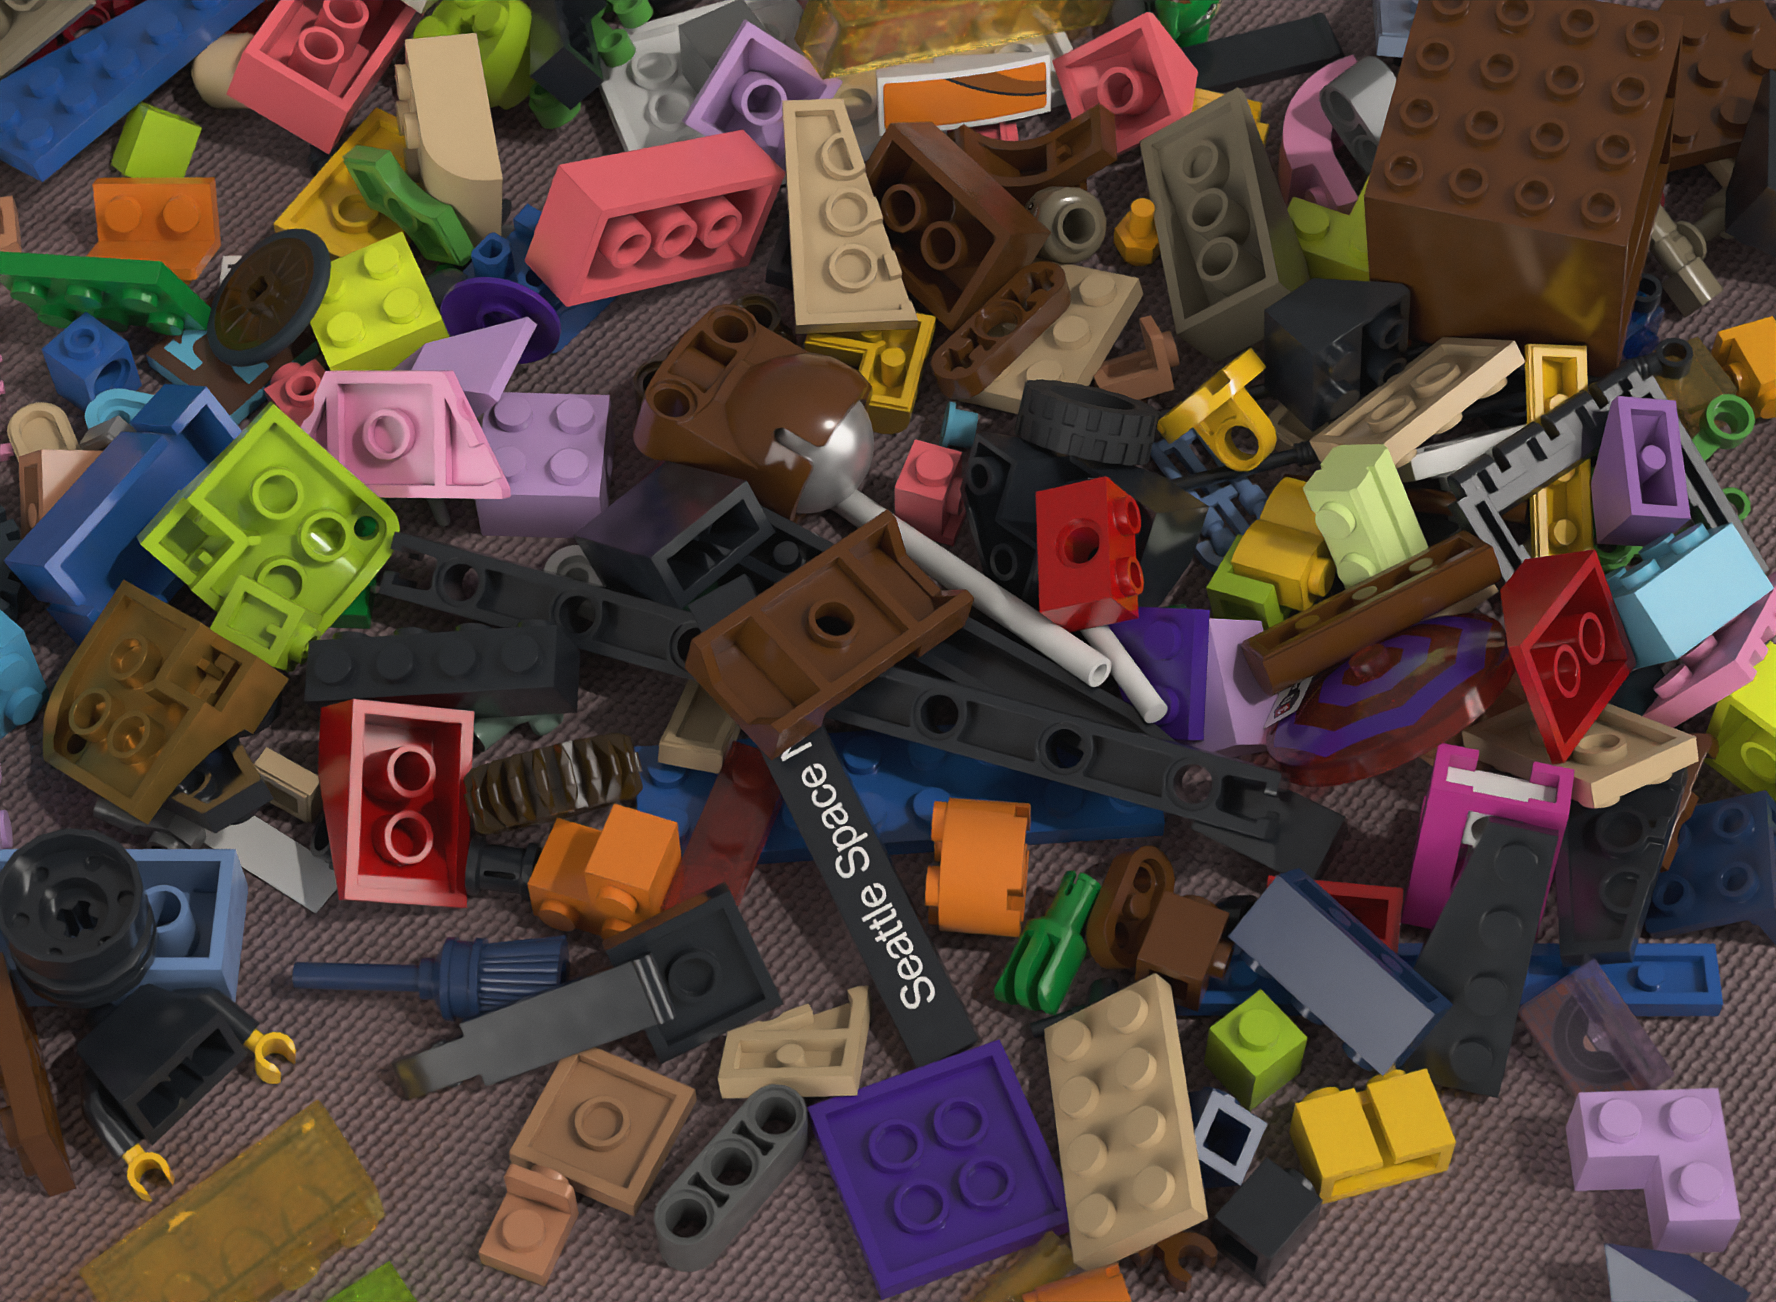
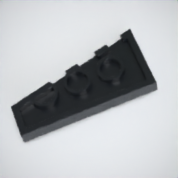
[1395,816,1559,1098]

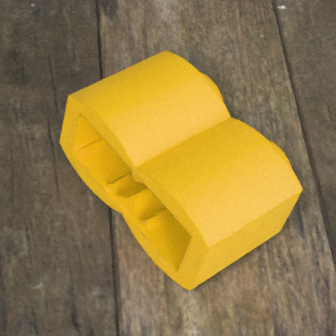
[1231,477,1336,611]

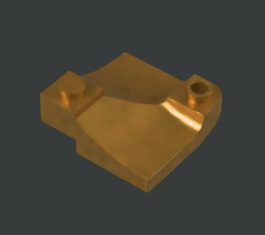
[43,580,289,825]

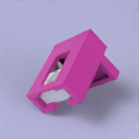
[1401,742,1575,943]

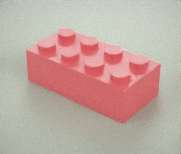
[226,0,426,154]
[524,129,786,307]

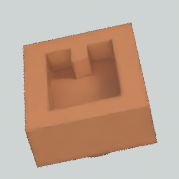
[478,1164,579,1287]

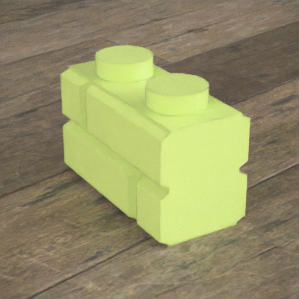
[1303,444,1428,589]

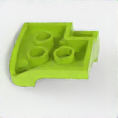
[136,401,400,673]

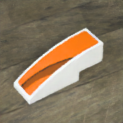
[875,51,1051,135]

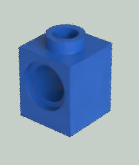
[41,312,142,413]

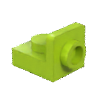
[210,574,323,672]

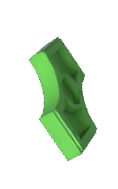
[343,145,474,266]

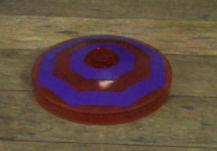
[1266,613,1515,787]

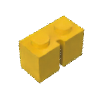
[1289,1068,1456,1205]

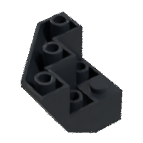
[960,432,1209,668]

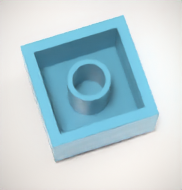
[1605,522,1774,670]

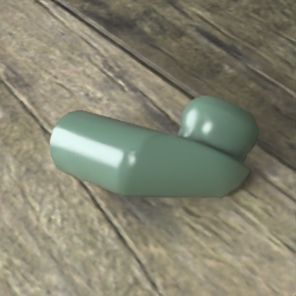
[473,714,564,752]

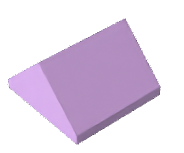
[1173,618,1285,757]

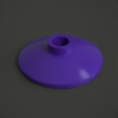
[440,277,561,364]

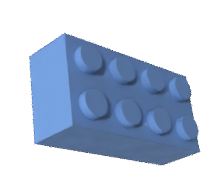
[0,849,249,1006]

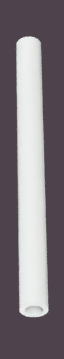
[830,489,1111,687]

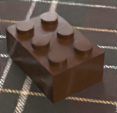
[865,122,1051,331]

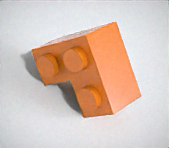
[527,803,685,940]

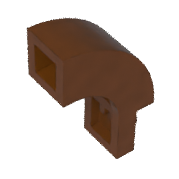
[946,103,1117,206]

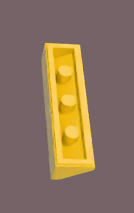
[1524,344,1594,558]

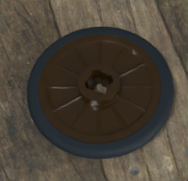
[207,229,331,367]

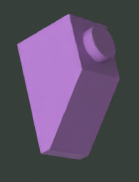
[1591,396,1691,547]

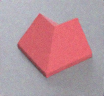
[1052,12,1198,157]

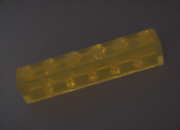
[794,0,1114,80]

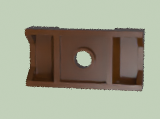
[685,509,975,761]

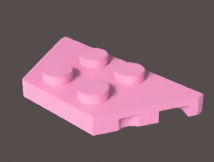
[301,370,511,499]

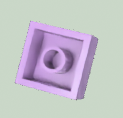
[475,392,615,538]

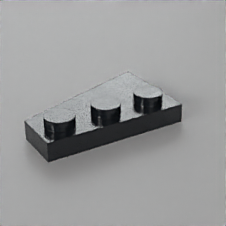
[1556,767,1689,967]

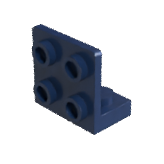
[1645,790,1776,945]

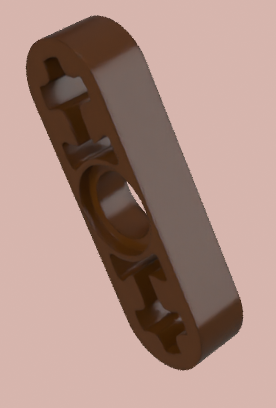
[931,261,1071,400]

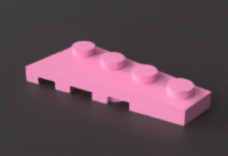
[1643,571,1776,728]

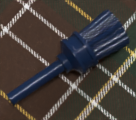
[292,935,570,1022]

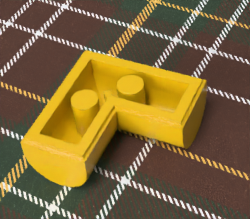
[805,313,936,434]

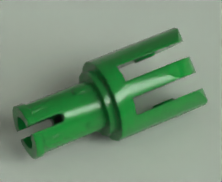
[994,870,1102,1016]

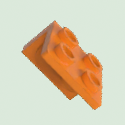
[85,177,221,286]

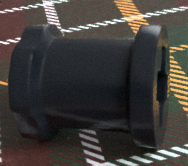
[465,835,542,902]

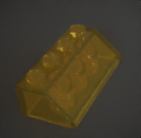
[78,1099,386,1302]

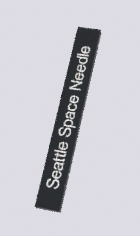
[688,574,983,1068]

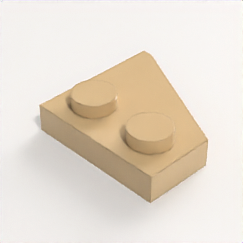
[718,986,872,1099]

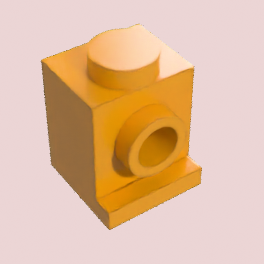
[1706,316,1776,419]

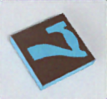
[145,294,319,425]

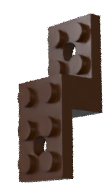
[0,951,77,1197]

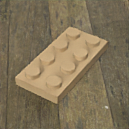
[1044,973,1208,1271]

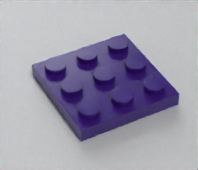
[807,1039,1070,1300]

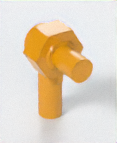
[1114,198,1161,266]

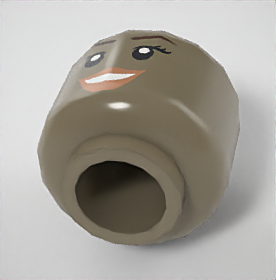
[1024,186,1107,264]

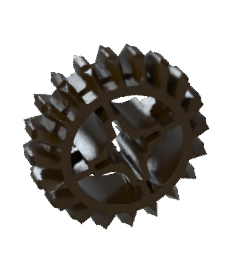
[463,733,643,835]

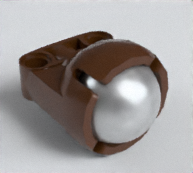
[632,304,874,525]

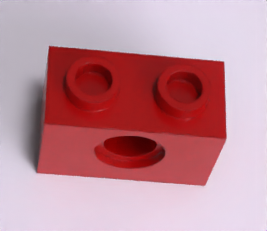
[1036,476,1144,633]

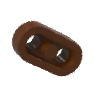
[1086,845,1175,970]

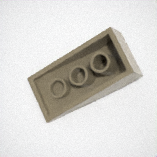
[1140,87,1310,363]

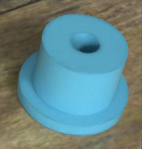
[939,401,978,449]

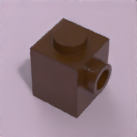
[1134,890,1236,1012]

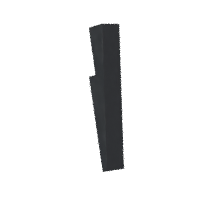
[530,0,607,110]

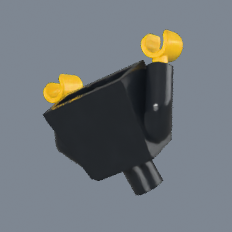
[76,984,296,1202]

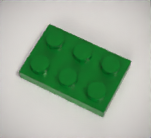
[0,251,211,336]

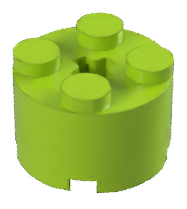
[413,0,536,110]

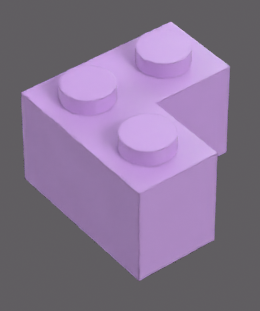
[1566,1088,1741,1253]

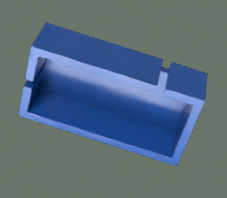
[3,384,242,647]

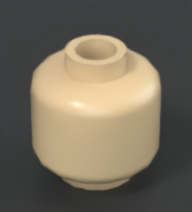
[191,33,255,110]

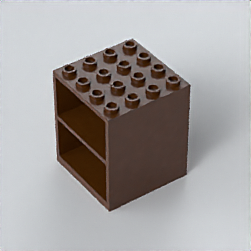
[1364,0,1685,378]

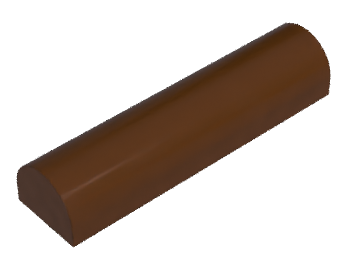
[1240,530,1501,697]

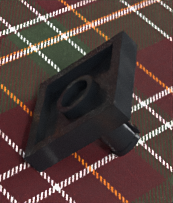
[601,882,783,1064]

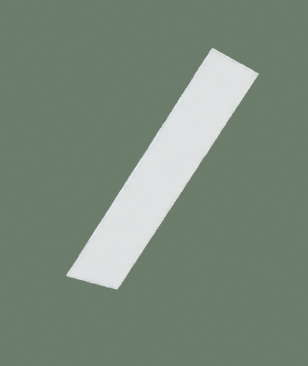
[204,816,337,914]

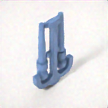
[1150,428,1268,573]

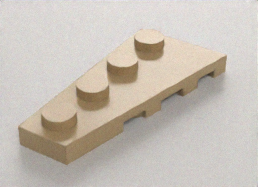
[782,98,918,334]

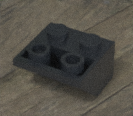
[1264,278,1411,432]

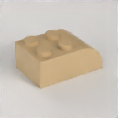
[395,33,503,248]

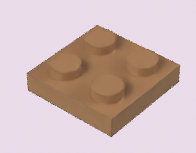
[509,1047,697,1217]

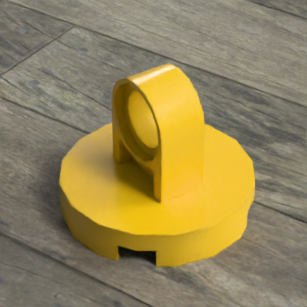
[1157,347,1277,471]

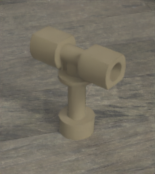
[1649,186,1734,318]

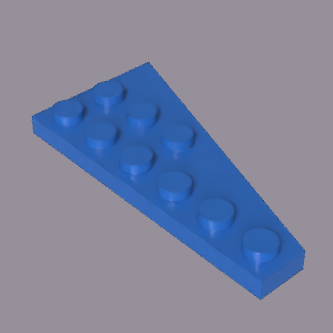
[0,0,264,182]

